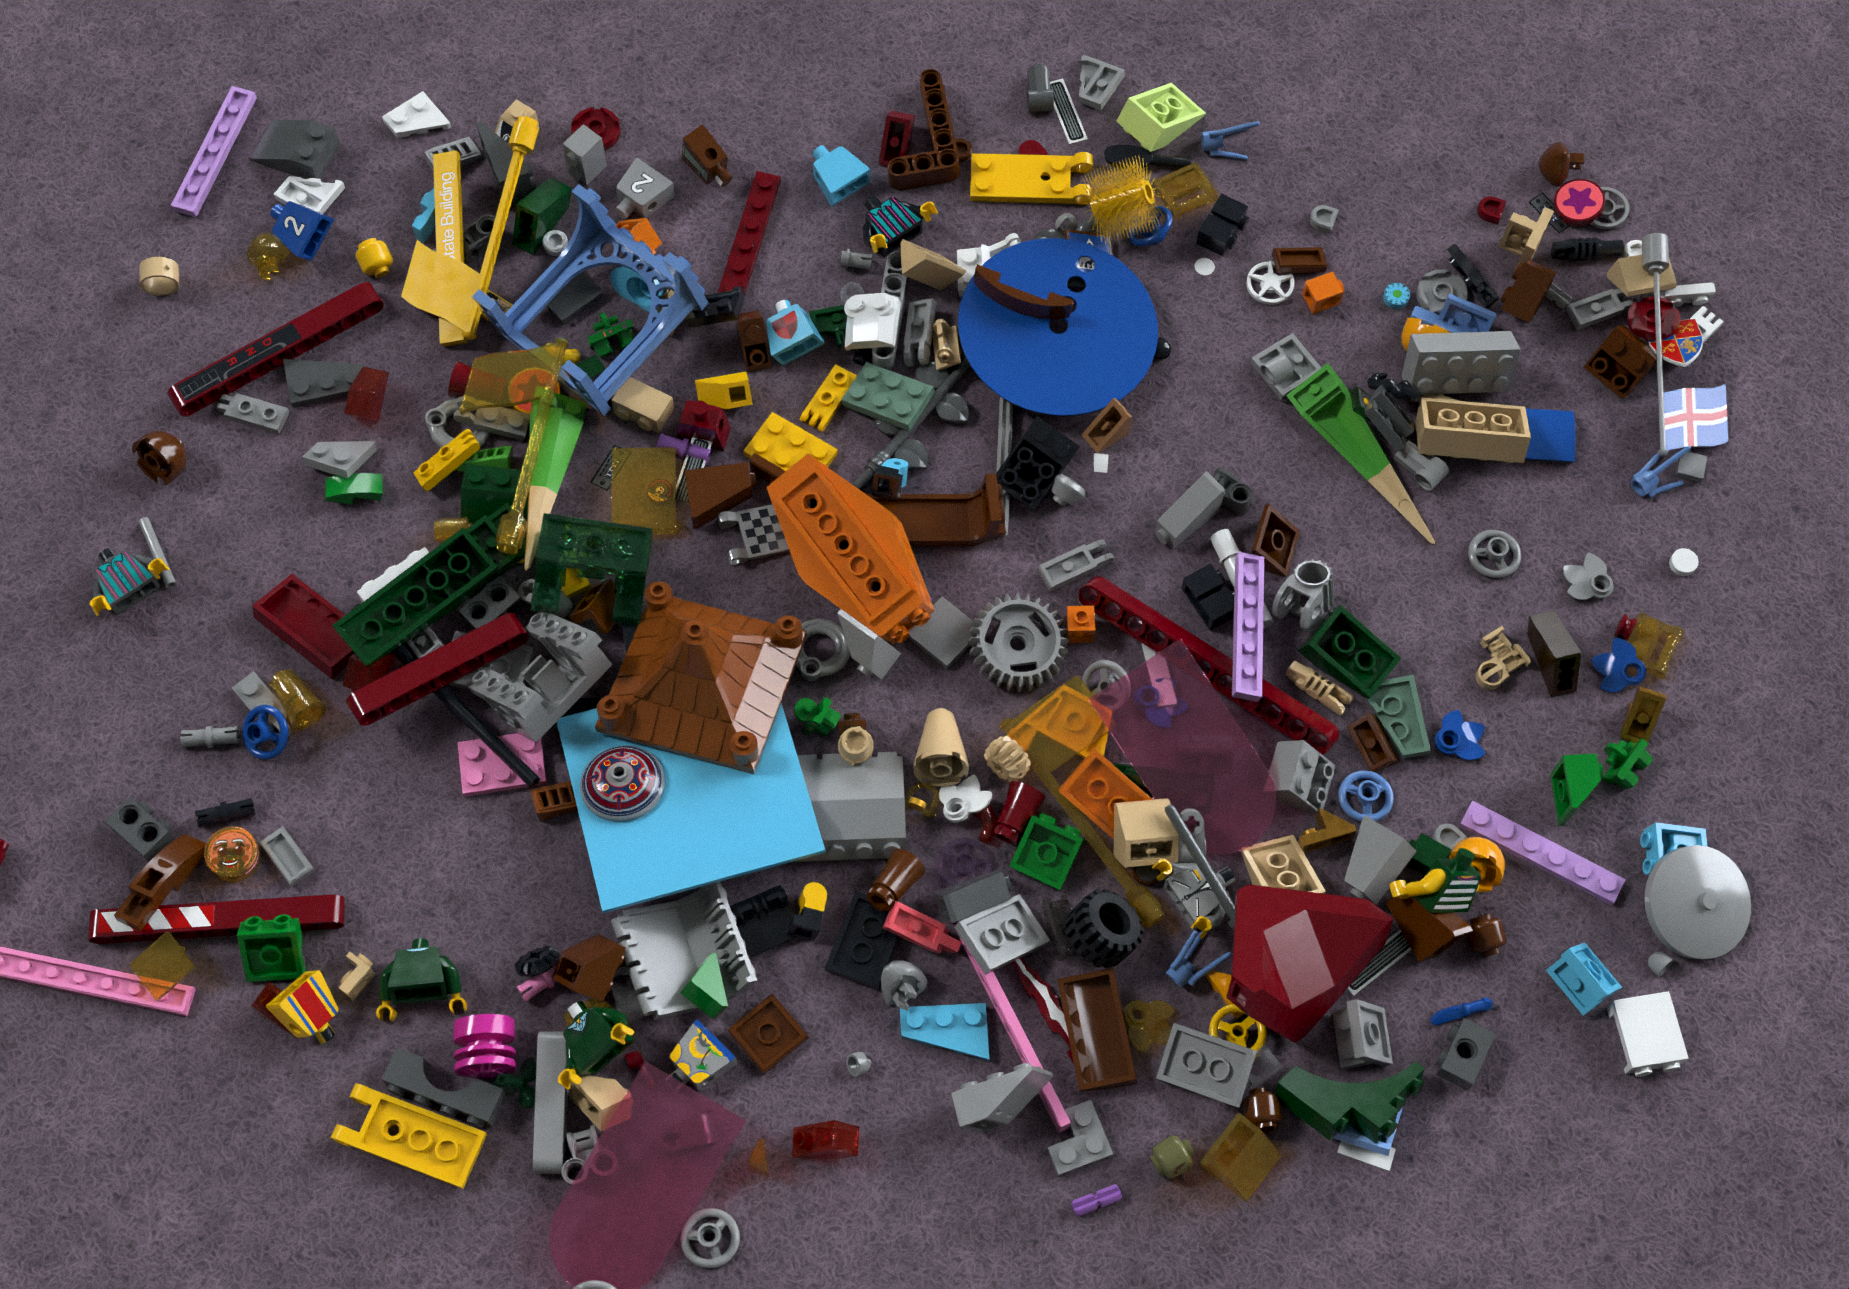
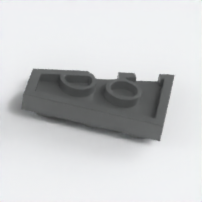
[283,359,370,408]

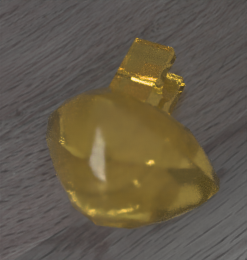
[247,232,290,280]

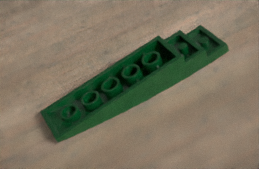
[332,502,542,667]

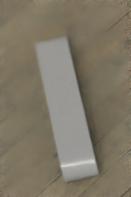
[872,251,909,370]
[533,1031,568,1174]

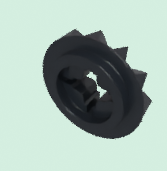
[514,946,560,977]

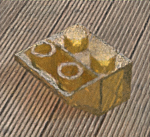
[1199,1112,1282,1202]

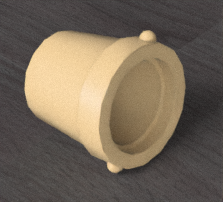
[838,726,874,766]

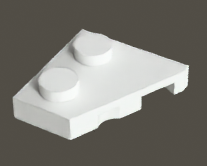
[382,91,451,138]
[274,176,345,214]

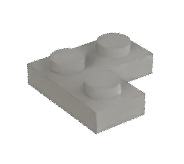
[1047,1100,1113,1177]

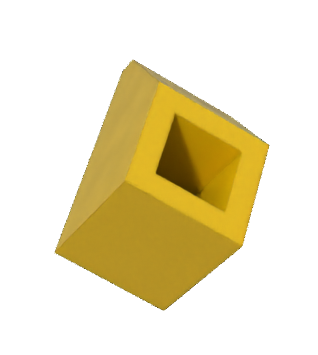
[695,372,753,409]

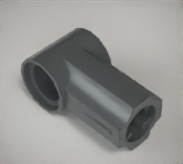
[1027,64,1054,112]

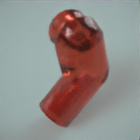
[974,804,997,845]

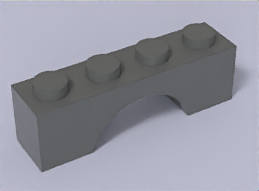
[381,1047,507,1129]

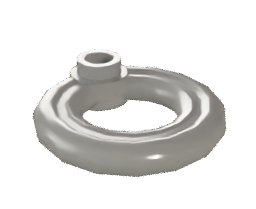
[425,398,491,448]
[796,618,851,681]

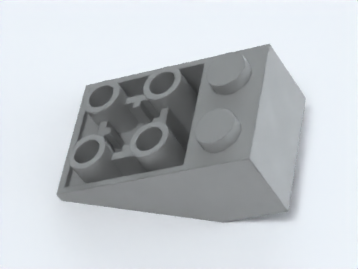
[951,1063,1053,1133]

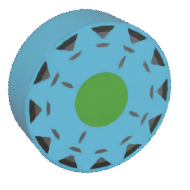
[1383,283,1410,309]

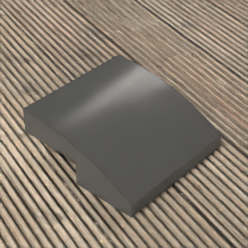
[1364,385,1414,452]

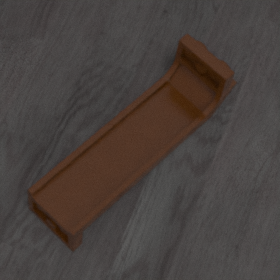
[808,474,1007,546]

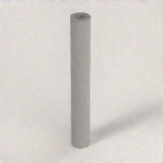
[138,517,176,588]

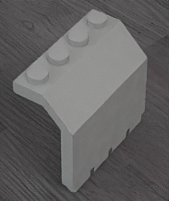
[794,751,906,862]
[611,882,757,1020]

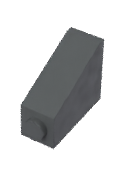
[934,870,1013,923]

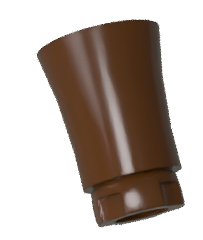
[867,849,925,911]

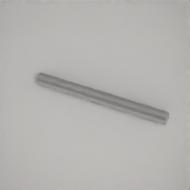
[996,397,1013,536]

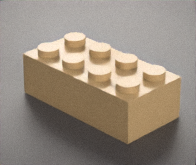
[1415,397,1531,463]

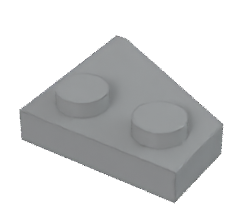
[1079,55,1125,111]

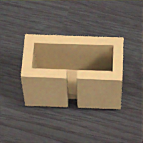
[611,377,674,433]

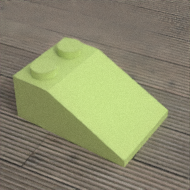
[1116,83,1206,152]

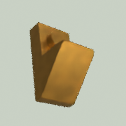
[1620,686,1666,743]
[1298,808,1357,853]

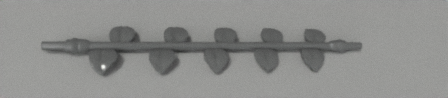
[852,214,1099,490]

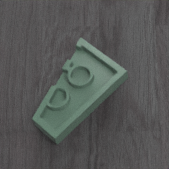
[1365,675,1431,759]

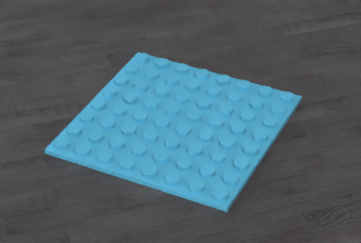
[557,703,826,913]

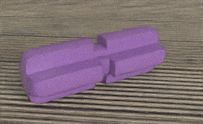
[1071,1184,1122,1216]

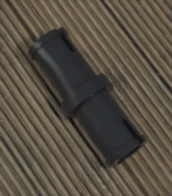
[195,798,256,828]

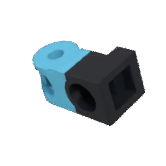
[872,458,908,500]

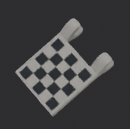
[718,504,790,566]

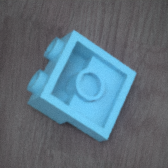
[1640,823,1707,877]

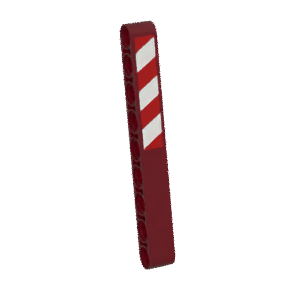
[88,895,345,944]

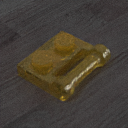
[1152,162,1218,220]
[1627,612,1685,679]

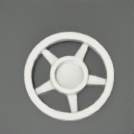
[1246,261,1294,305]

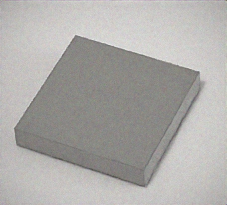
[908,596,974,669]

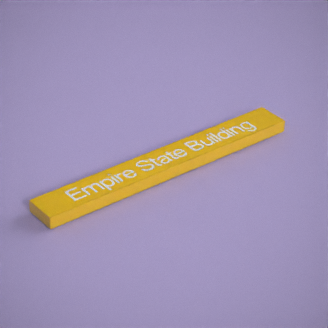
[433,150,467,347]

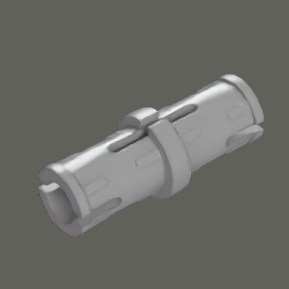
[180,726,240,748]

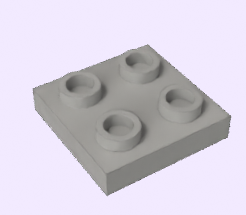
[1250,333,1321,400]

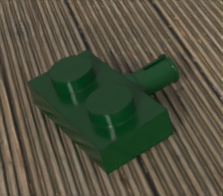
[809,305,847,349]

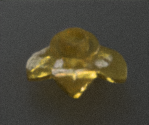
[1124,1000,1175,1053]

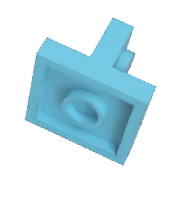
[1546,942,1622,1016]

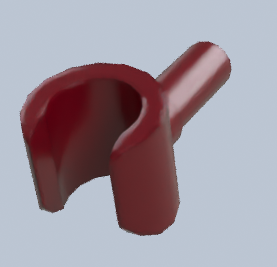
[625,1051,656,1088]

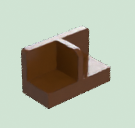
[569,579,628,634]

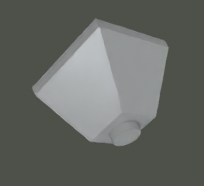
[838,609,901,680]

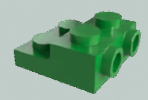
[1009,812,1085,890]
[237,914,306,982]

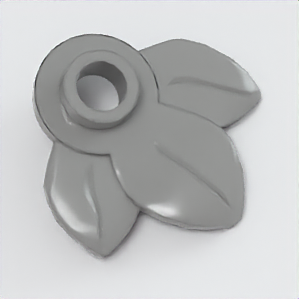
[1563,553,1614,600]

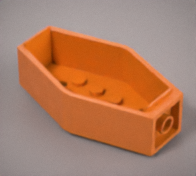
[766,454,935,644]

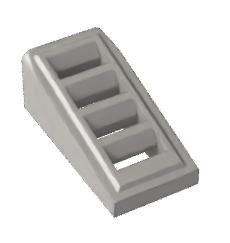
[424,137,482,172]

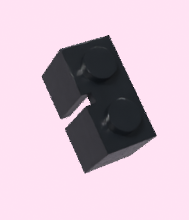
[1196,193,1249,256]
[1181,563,1234,631]

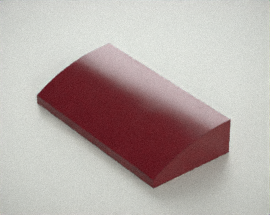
[252,574,356,679]

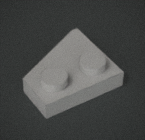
[302,441,377,479]

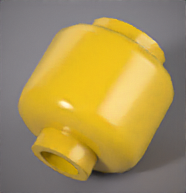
[355,238,394,278]

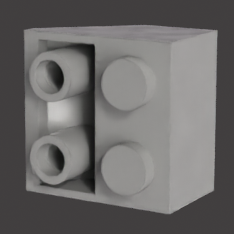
[1264,740,1336,814]

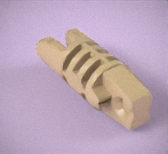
[1286,661,1354,716]

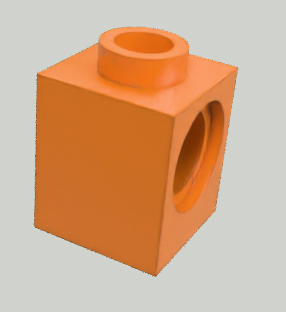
[1302,271,1344,314]
[1065,606,1095,643]

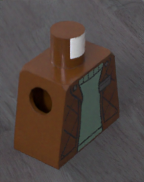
[682,124,733,187]

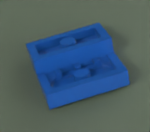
[1525,408,1575,462]

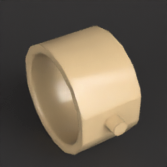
[139,257,179,296]

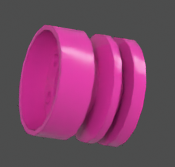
[453,1014,516,1079]

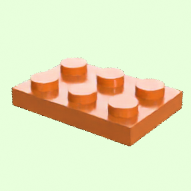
[1058,748,1153,839]

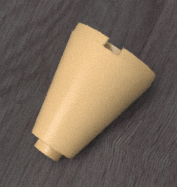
[913,708,969,787]

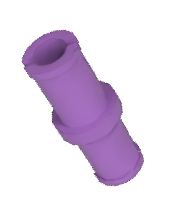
[657,433,712,465]

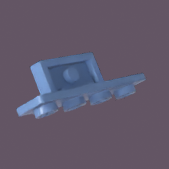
[1411,294,1497,333]

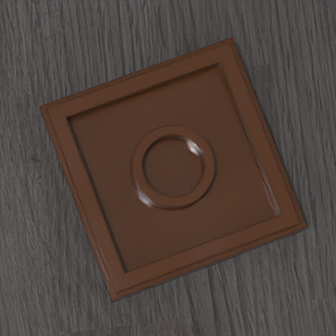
[727,993,809,1075]

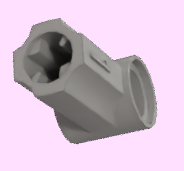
[1394,440,1449,491]

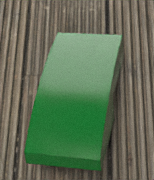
[325,473,383,504]

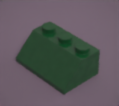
[460,464,529,526]

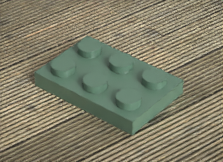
[841,362,935,431]

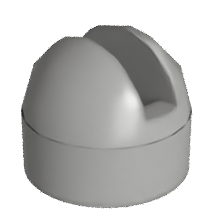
[1055,213,1077,235]
[1648,952,1674,977]
[846,1052,872,1077]

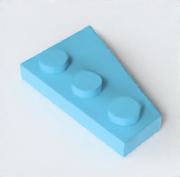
[900,1003,990,1062]

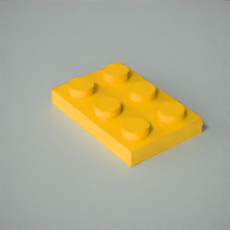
[743,412,838,471]

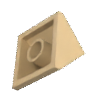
[901,239,966,290]
[1607,254,1676,297]

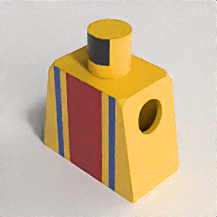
[266,970,338,1044]

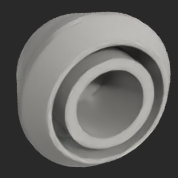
[1051,473,1085,507]

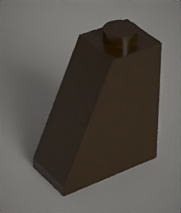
[1527,610,1581,697]

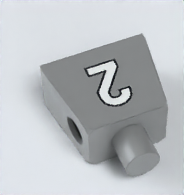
[615,158,675,219]

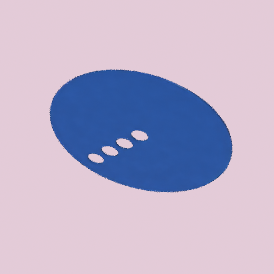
[958,238,1158,416]

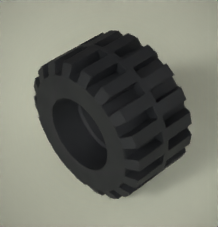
[1065,889,1144,969]

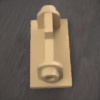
[932,319,961,371]

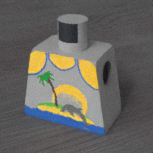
[665,1019,737,1093]

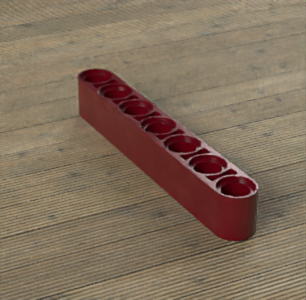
[346,613,529,726]

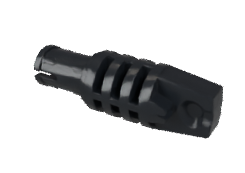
[1551,237,1624,261]

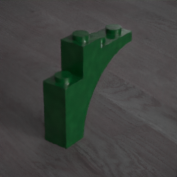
[1276,1061,1425,1144]

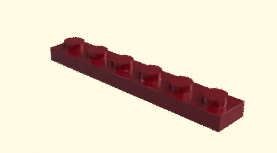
[718,171,781,297]

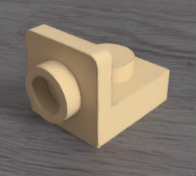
[339,951,375,1002]

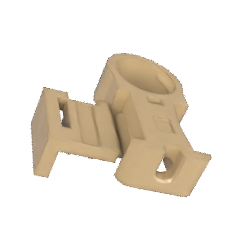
[1476,626,1531,690]

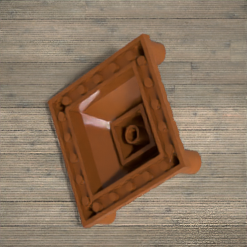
[595,581,807,774]

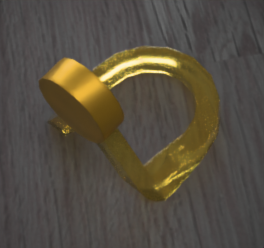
[905,782,939,818]

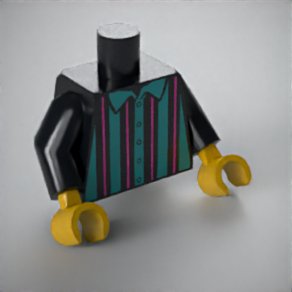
[863,196,938,257]

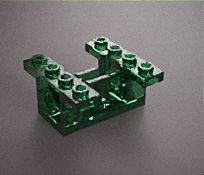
[530,513,653,625]

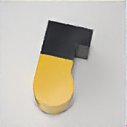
[787,882,827,941]

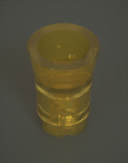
[269,669,326,730]

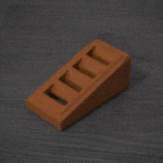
[530,781,578,821]

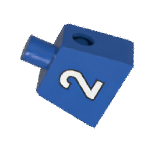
[270,201,334,261]

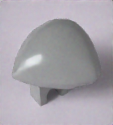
[881,960,928,1011]

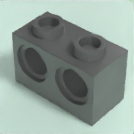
[458,576,524,631]
[105,797,175,862]

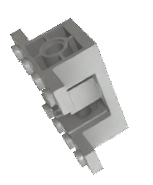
[466,610,612,742]

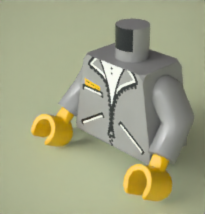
[1152,859,1235,939]

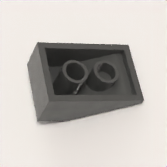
[250,120,340,179]
[476,121,536,209]

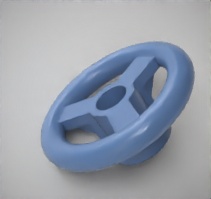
[1338,770,1394,822]

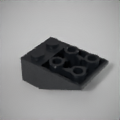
[996,416,1080,511]

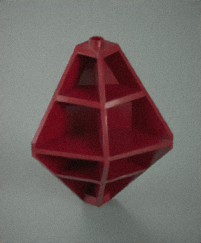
[1226,884,1393,1043]

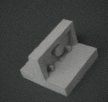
[1333,999,1393,1069]

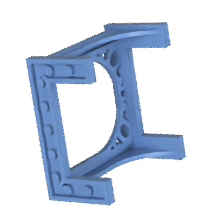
[472,184,709,416]

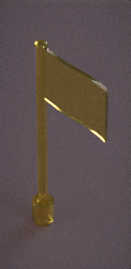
[460,338,569,554]

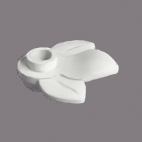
[939,775,992,823]

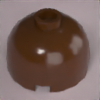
[132,431,187,485]

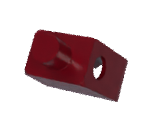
[676,400,731,451]

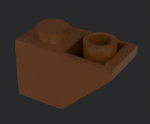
[735,310,772,372]

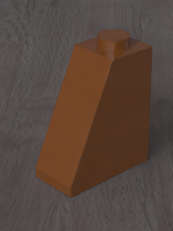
[685,462,756,529]
[1386,896,1473,962]

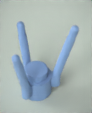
[1201,121,1260,160]
[1631,446,1691,498]
[1166,930,1231,988]

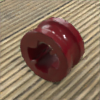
[1614,614,1637,641]

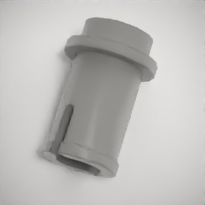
[840,249,872,270]

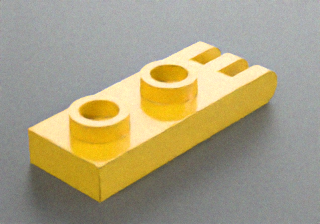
[800,364,857,432]
[413,429,480,492]

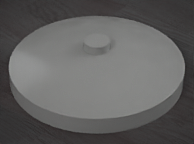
[1644,845,1751,960]

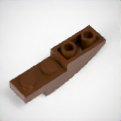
[114,834,209,932]

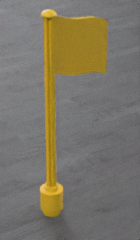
[401,116,539,340]

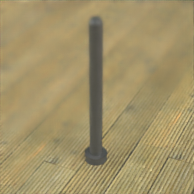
[1165,804,1235,928]

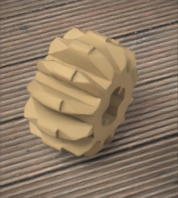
[984,736,1031,783]

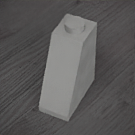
[1155,471,1225,549]
[1344,815,1417,905]

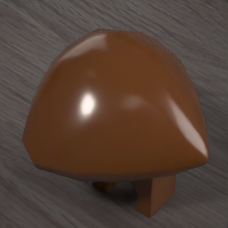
[1538,142,1585,187]

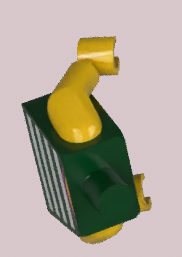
[1389,848,1481,913]

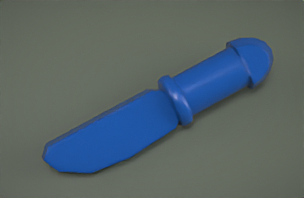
[1430,997,1493,1025]

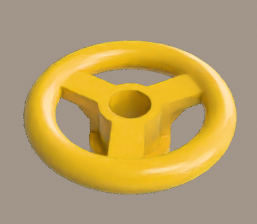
[1209,1004,1267,1054]

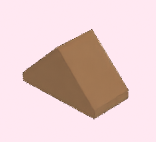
[1081,398,1132,453]

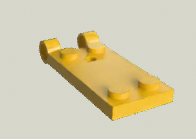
[970,152,1093,205]
[330,1083,487,1189]

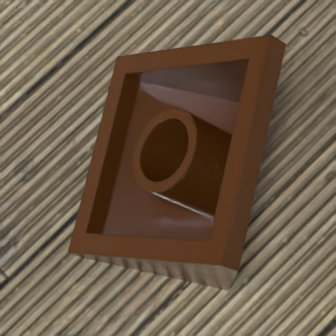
[1250,504,1300,577]

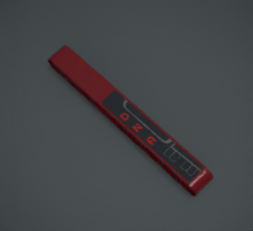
[167,282,384,417]

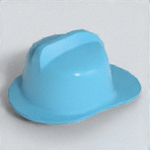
[610,267,668,312]

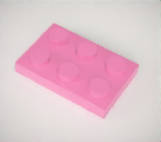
[457,733,547,797]

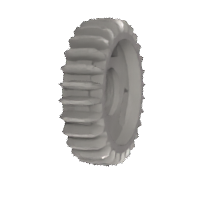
[968,592,1069,692]

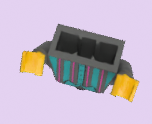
[90,548,170,616]

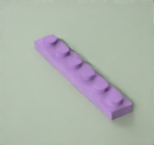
[171,86,257,217]
[1232,552,1264,702]
[1459,801,1626,906]

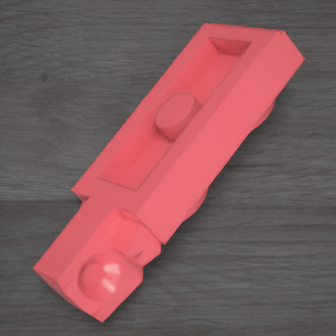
[883,901,962,954]

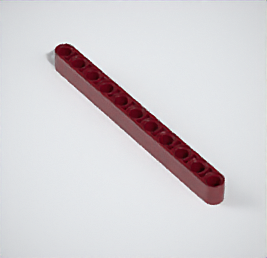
[1078,576,1339,754]

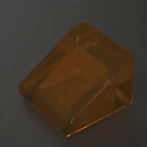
[748,1138,769,1179]

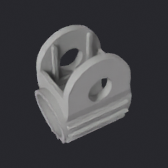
[1272,559,1334,632]

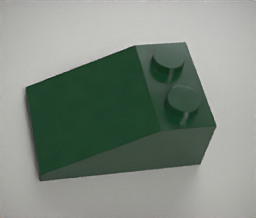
[1298,605,1401,699]

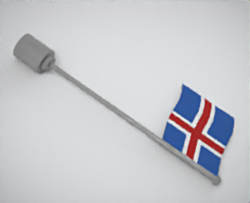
[1642,233,1728,457]

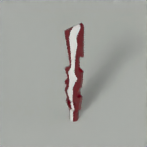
[1011,958,1074,1063]

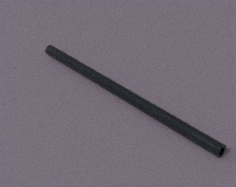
[351,604,540,788]

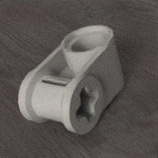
[1178,808,1206,862]

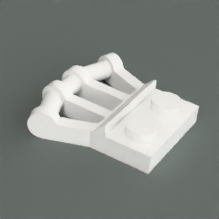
[957,233,1021,297]

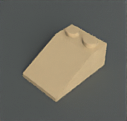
[1241,835,1326,894]

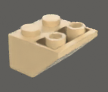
[1114,798,1179,868]

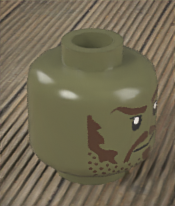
[1149,1135,1195,1180]

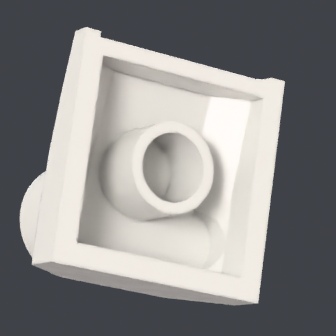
[844,293,901,351]

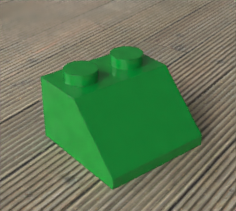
[1550,754,1603,826]

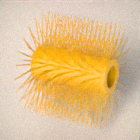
[1082,155,1163,244]

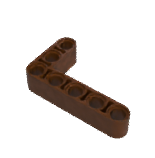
[887,69,960,190]

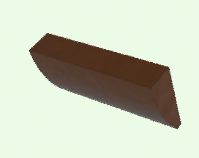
[1057,968,1138,1092]

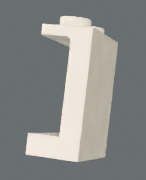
[1606,991,1688,1077]

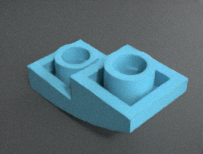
[412,188,436,243]

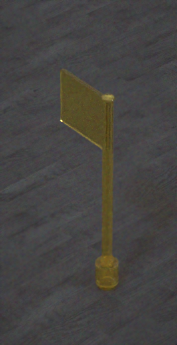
[434,447,681,543]
[999,675,1165,928]

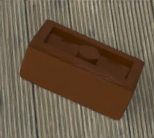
[1346,713,1400,773]

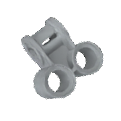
[562,1125,620,1190]

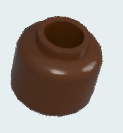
[1467,913,1507,957]
[1242,1088,1283,1134]

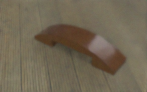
[973,264,1074,319]

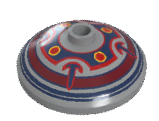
[580,745,665,822]

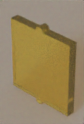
[129,931,196,1001]

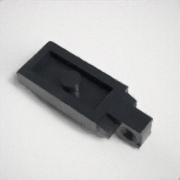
[1447,244,1499,309]

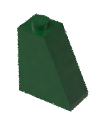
[512,177,572,255]

